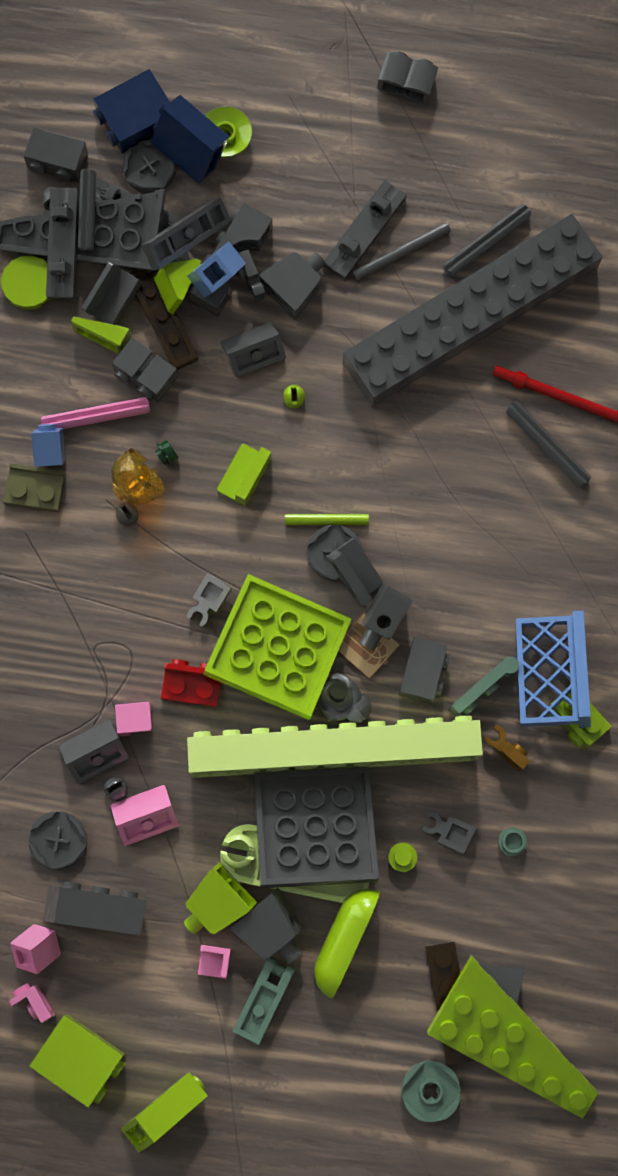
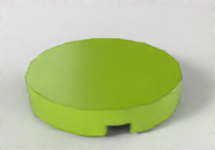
[1,255,50,310]

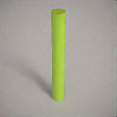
[285,514,369,525]

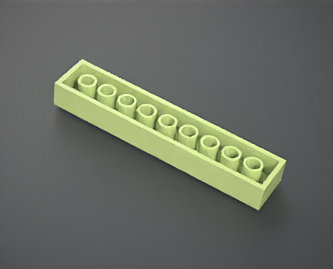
[187,716,483,778]

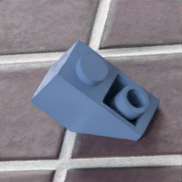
[187,241,246,298]

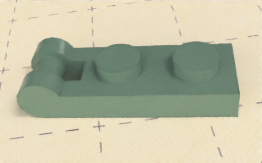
[449,657,519,717]
[232,957,295,1045]

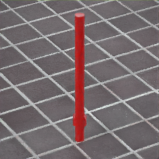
[492,365,618,423]

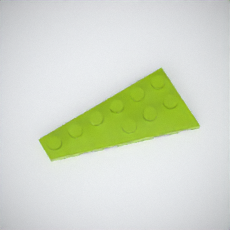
[427,955,598,1119]

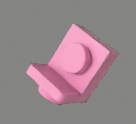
[9,983,56,1023]

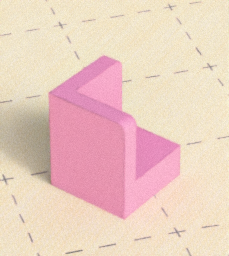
[115,702,152,737]
[10,924,61,974]
[198,945,231,979]

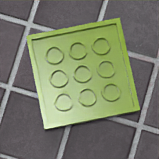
[203,574,351,720]

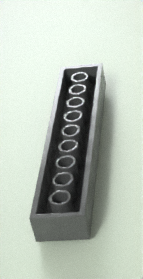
[342,214,603,407]

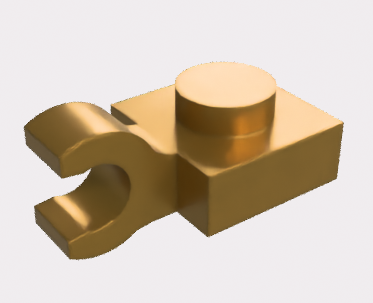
[483,725,530,772]

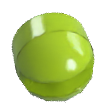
[283,385,305,409]

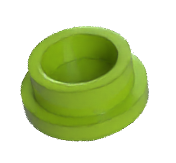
[388,843,417,872]

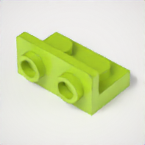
[548,692,612,750]

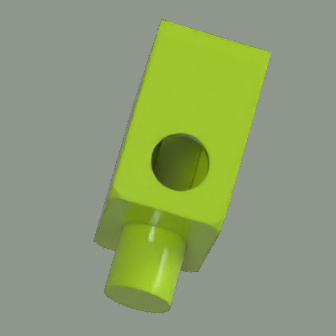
[184,862,257,934]

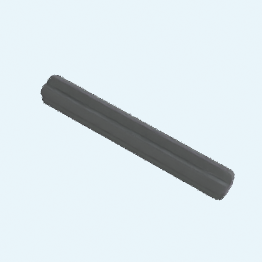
[443,204,531,277]
[506,401,591,488]

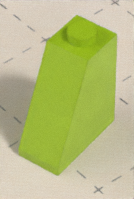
[121,1072,208,1153]

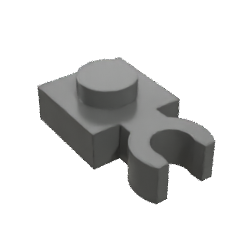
[238,250,265,302]
[422,812,477,856]

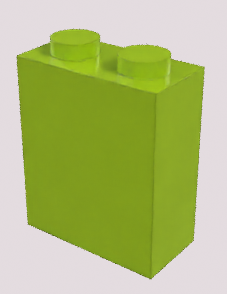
[29,1014,126,1108]

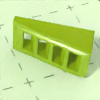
[71,317,131,354]

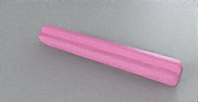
[41,397,150,429]

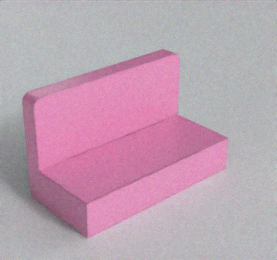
[111,785,179,846]

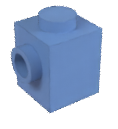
[31,424,66,467]

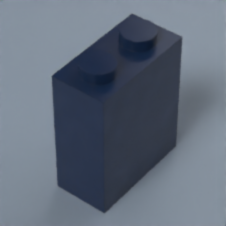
[93,69,169,153]
[150,95,229,184]

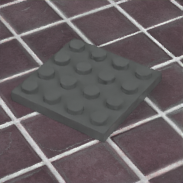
[254,767,379,888]

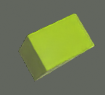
[154,258,201,314]

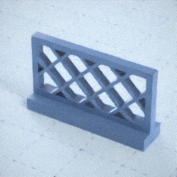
[516,611,591,728]

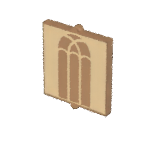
[338,612,400,680]

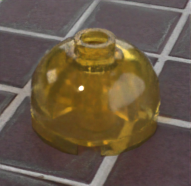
[111,448,165,505]

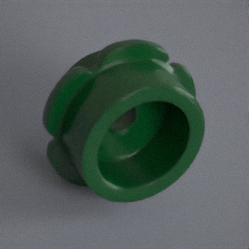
[155,440,179,466]

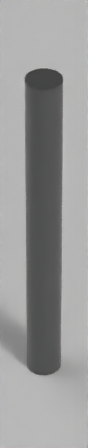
[352,223,451,281]

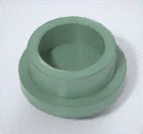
[498,827,527,857]

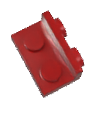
[160,659,221,708]

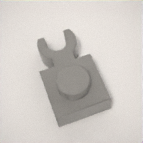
[187,574,233,627]

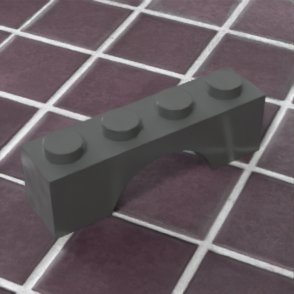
[188,203,273,317]

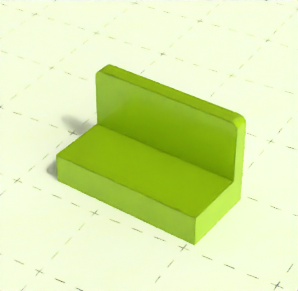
[217,444,272,507]

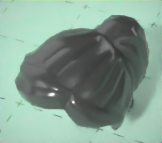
[317,673,372,724]

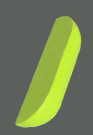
[314,888,380,999]

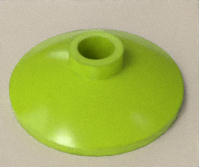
[205,106,252,158]

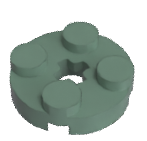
[400,1060,460,1122]

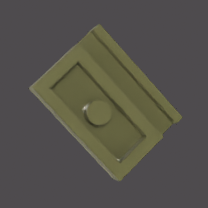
[3,463,66,513]

